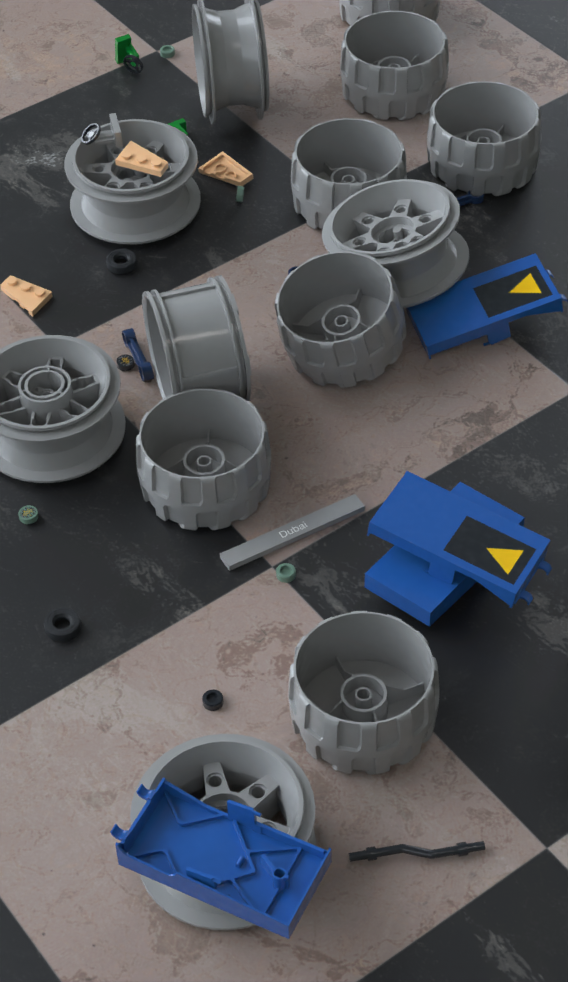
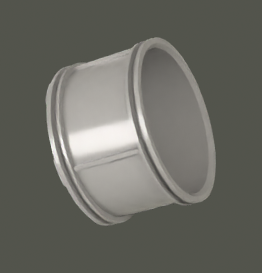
[142,275,252,401]

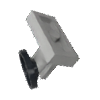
[81,113,123,147]

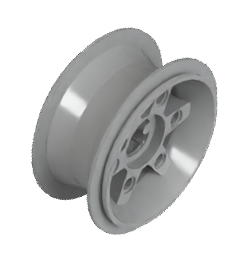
[192,0,270,125]
[64,119,201,244]
[322,179,470,308]
[0,335,126,483]
[130,734,316,930]

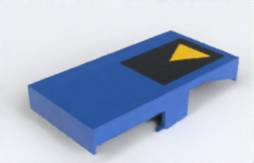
[406,253,568,359]
[367,471,552,608]

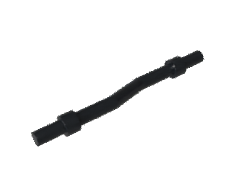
[348,841,485,862]

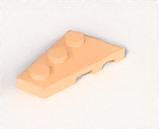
[115,141,168,177]
[198,151,254,186]
[0,275,53,317]

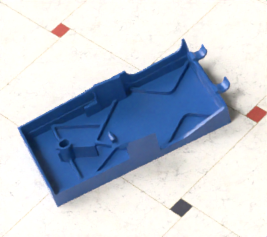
[365,482,525,627]
[110,778,332,939]

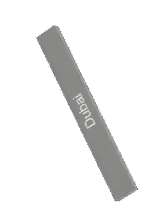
[220,494,365,571]

